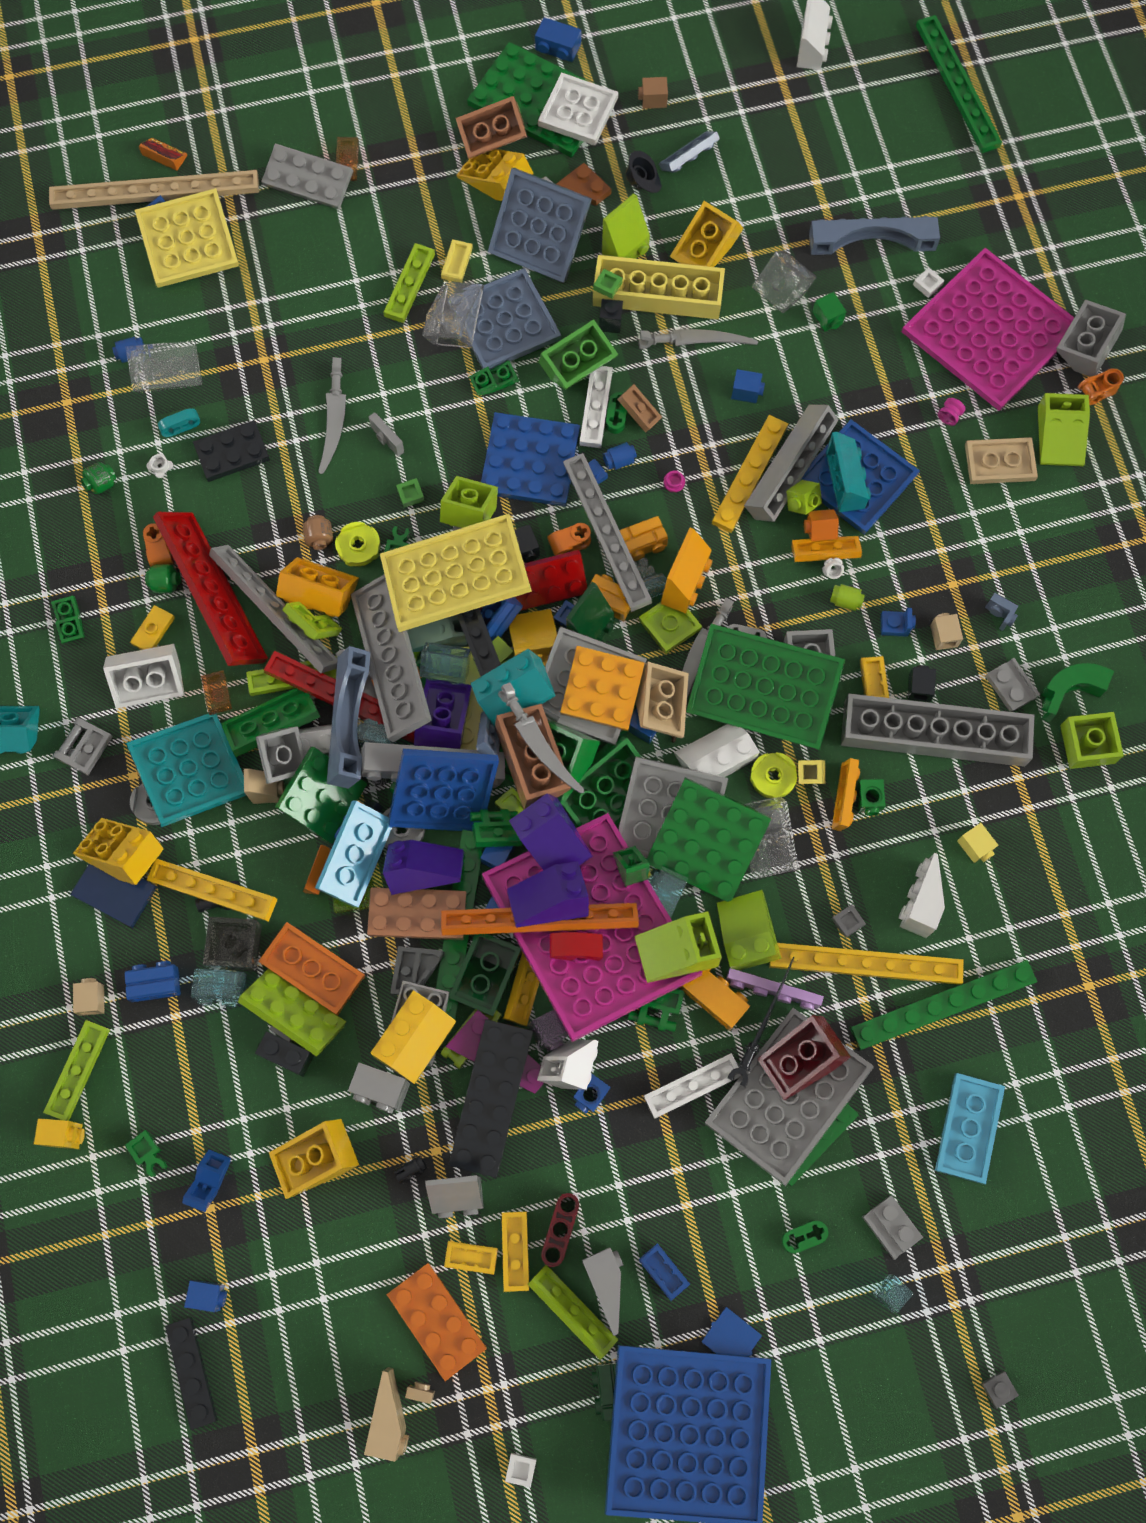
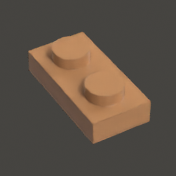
[617,384,662,433]

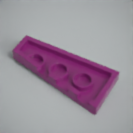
[445,1010,544,1094]

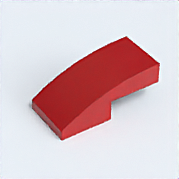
[550,932,603,961]

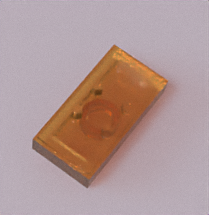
[336,137,359,181]
[201,670,232,715]

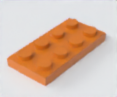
[258,922,365,1016]
[386,1263,487,1381]

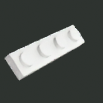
[580,366,613,448]
[643,1053,741,1119]

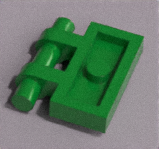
[470,809,523,847]
[628,989,685,1032]

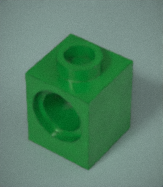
[856,779,886,816]

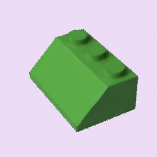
[539,320,618,390]

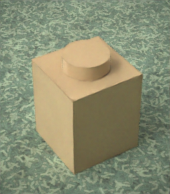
[930,613,963,650]
[73,978,104,1016]

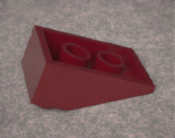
[757,1015,851,1100]

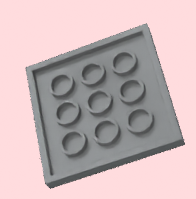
[542,627,647,745]
[618,756,728,856]

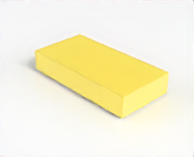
[441,239,473,283]

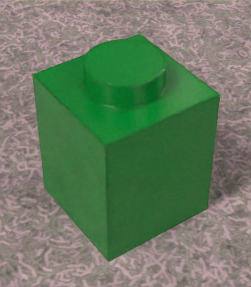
[812,292,846,332]

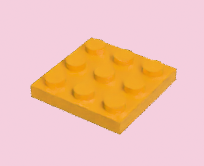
[560,646,645,731]

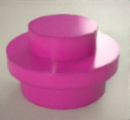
[663,471,685,492]

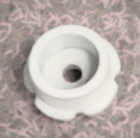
[822,558,844,579]

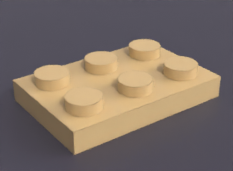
[965,438,1038,484]

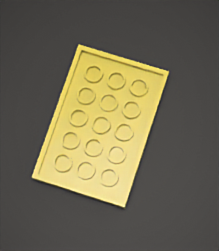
[380,514,532,632]

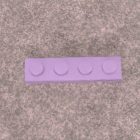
[726,968,824,1011]

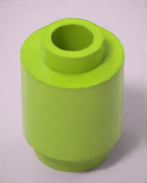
[830,584,865,611]

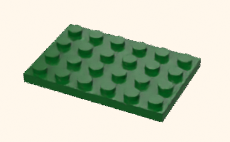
[467,42,589,158]
[686,624,845,750]

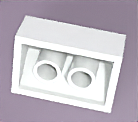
[797,0,833,70]
[103,644,184,709]
[674,724,760,777]

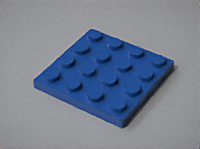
[481,412,580,507]
[800,419,920,535]
[389,749,499,831]

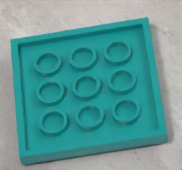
[126,711,246,827]

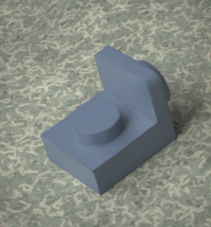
[985,593,1018,631]

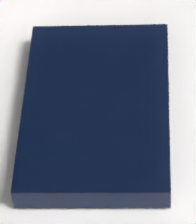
[70,864,157,928]

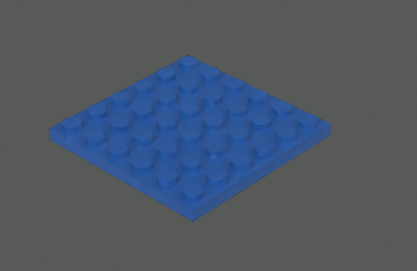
[605,1345,771,1523]

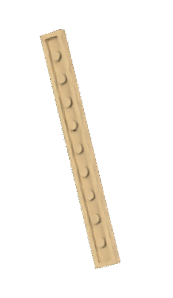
[49,170,259,210]

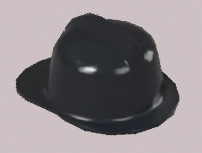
[625,151,662,193]

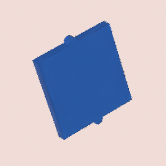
[701,1307,762,1356]

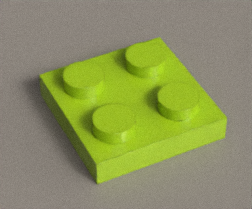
[639,602,702,654]

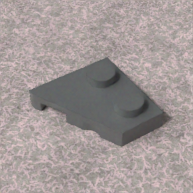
[390,946,445,996]

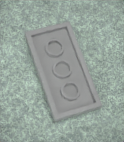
[261,143,353,210]

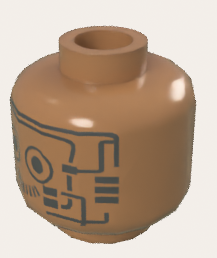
[303,515,333,550]

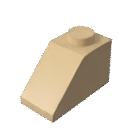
[244,769,285,804]

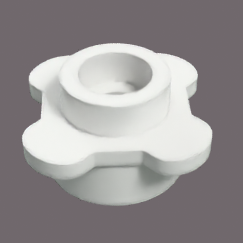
[147,453,173,478]

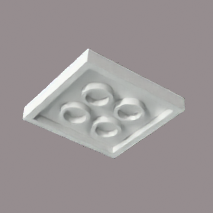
[538,72,618,145]

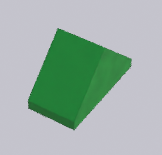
[613,846,650,886]

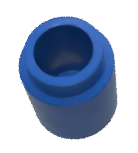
[112,337,147,363]
[603,442,637,470]

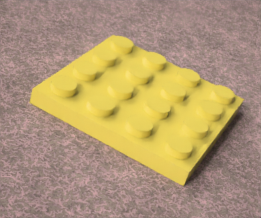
[135,188,239,288]

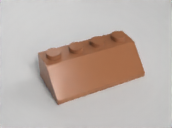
[495,704,572,809]

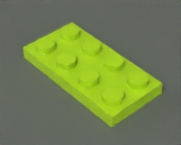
[238,969,346,1056]

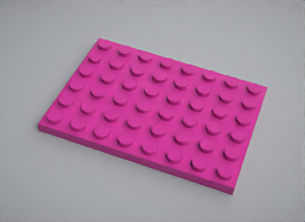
[482,813,703,1042]

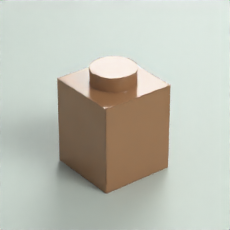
[638,77,668,109]

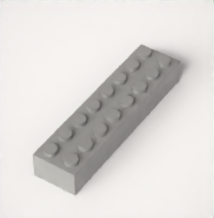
[841,694,1034,767]

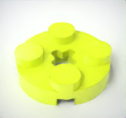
[335,522,381,566]
[750,752,797,800]

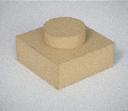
[405,1382,435,1404]

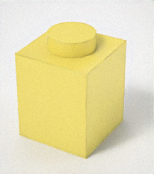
[798,760,826,784]
[957,823,998,863]

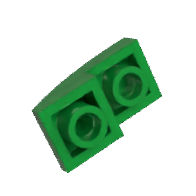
[469,360,519,396]
[51,596,85,644]

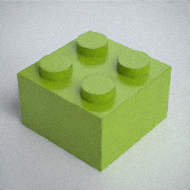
[440,476,498,528]
[1060,712,1124,769]

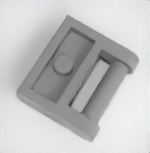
[52,717,113,776]

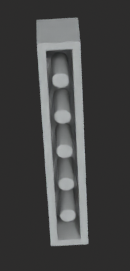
[744,404,839,522]
[361,742,505,788]

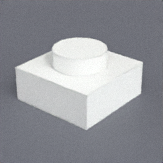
[913,267,944,298]
[505,1453,536,1488]

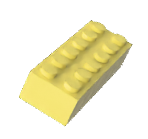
[593,255,725,320]

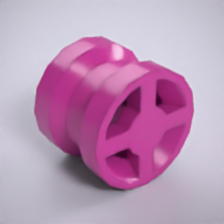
[938,398,966,426]

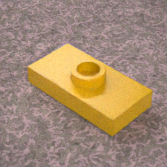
[130,605,175,650]
[860,656,889,698]
[444,1241,498,1275]

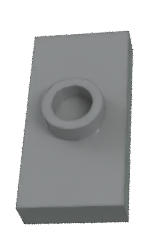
[369,413,404,457]

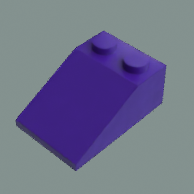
[414,678,472,749]
[509,793,593,870]
[383,840,464,895]
[507,861,589,928]

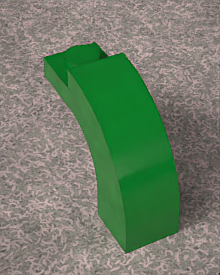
[1040,663,1114,722]

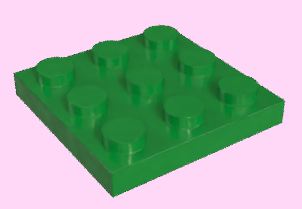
[275,747,367,844]

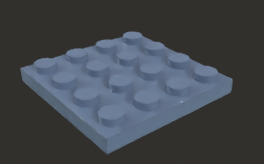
[488,168,592,283]
[448,268,561,370]

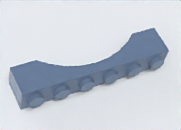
[809,216,940,255]
[327,646,370,789]

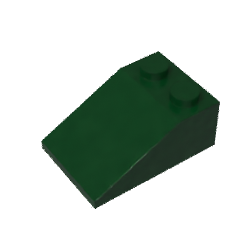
[566,582,615,642]
[448,934,523,1016]

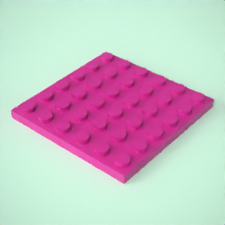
[901,248,1074,411]

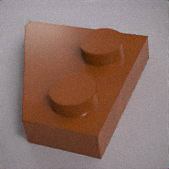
[556,163,612,206]

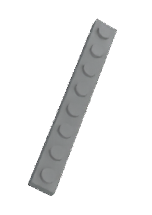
[563,453,652,612]
[209,545,338,673]

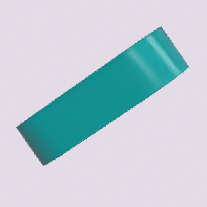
[158,409,200,437]

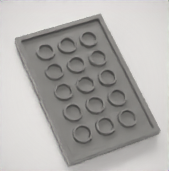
[705,1008,874,1187]

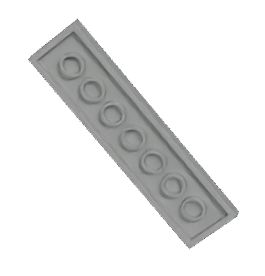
[351,574,432,742]

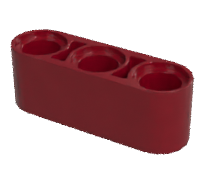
[541,1193,579,1267]

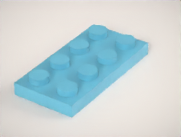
[315,801,392,908]
[935,1073,1005,1184]

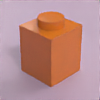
[804,509,839,541]

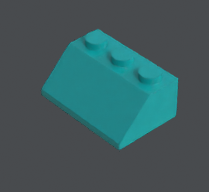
[826,432,871,512]
[471,649,556,727]
[0,706,40,754]

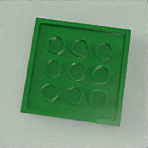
[646,777,772,902]

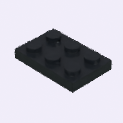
[193,420,270,482]

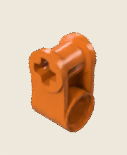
[1078,368,1124,405]
[143,523,174,567]
[547,523,591,556]

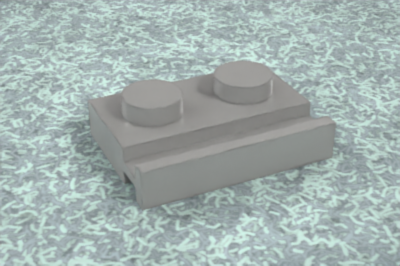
[985,658,1040,712]
[862,1195,923,1260]

